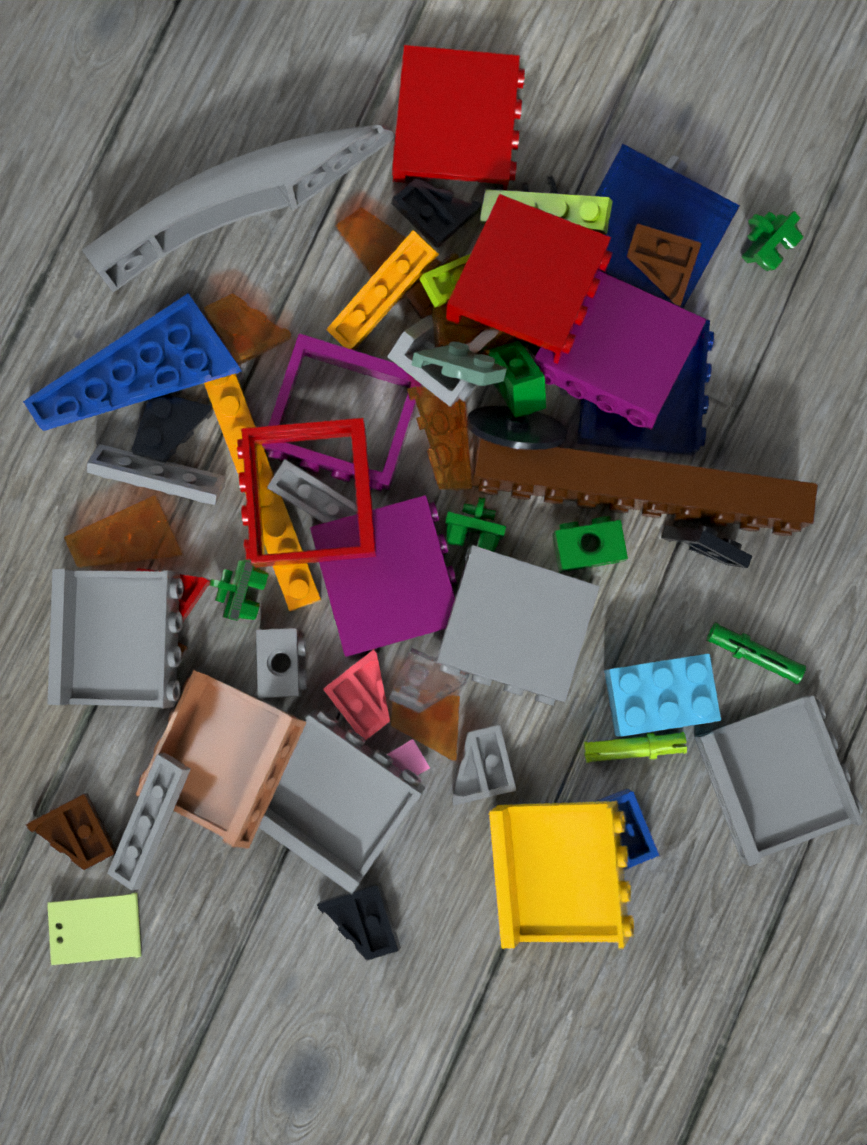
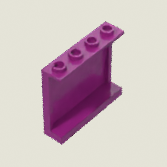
[534,271,706,430]
[310,495,457,657]

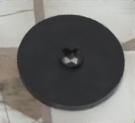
[467,406,567,450]

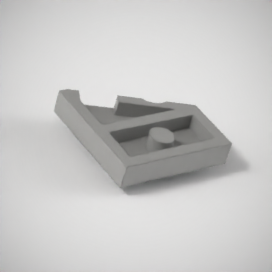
[452,724,516,806]

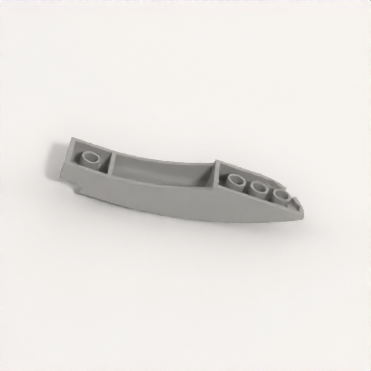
[82,125,395,292]

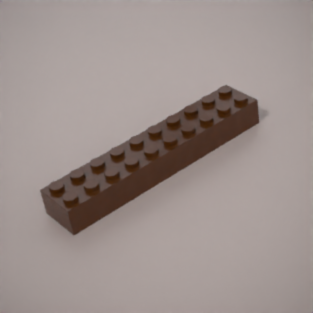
[472,438,818,536]

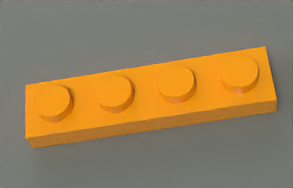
[326,230,439,350]

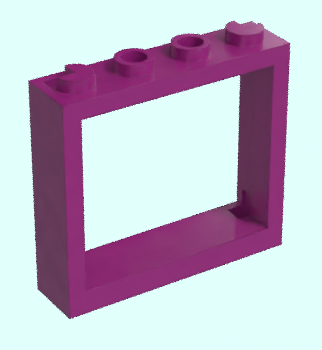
[262,333,423,492]

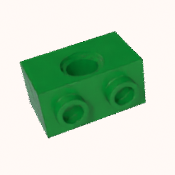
[489,341,547,418]
[552,516,628,573]

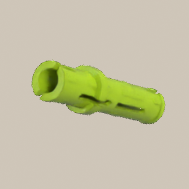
[584,732,687,763]

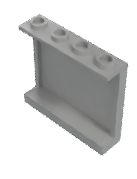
[433,545,600,706]
[47,569,183,708]
[694,695,863,867]
[259,710,425,894]

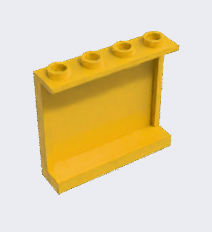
[489,801,634,949]

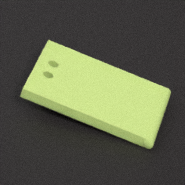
[47,892,141,965]

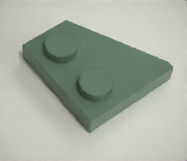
[412,342,506,386]

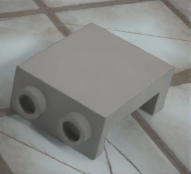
[387,316,481,406]

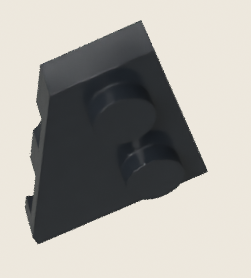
[391,178,482,249]
[132,394,214,462]
[661,525,753,568]
[317,883,401,961]

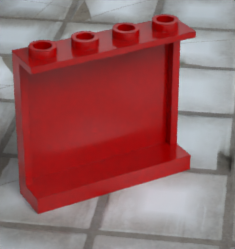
[392,45,525,191]
[446,194,613,364]

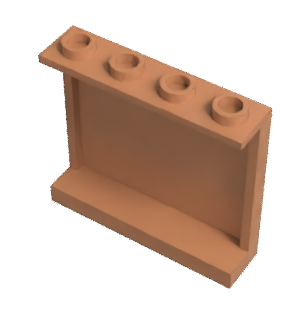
[135,670,307,849]

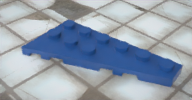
[23,293,242,431]

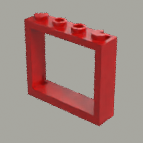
[236,418,376,568]

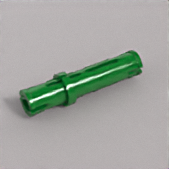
[706,622,806,684]

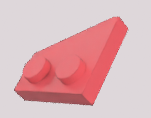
[323,649,390,741]

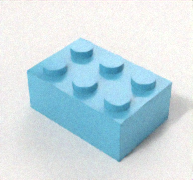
[604,653,721,737]

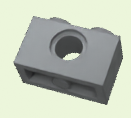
[256,628,307,698]

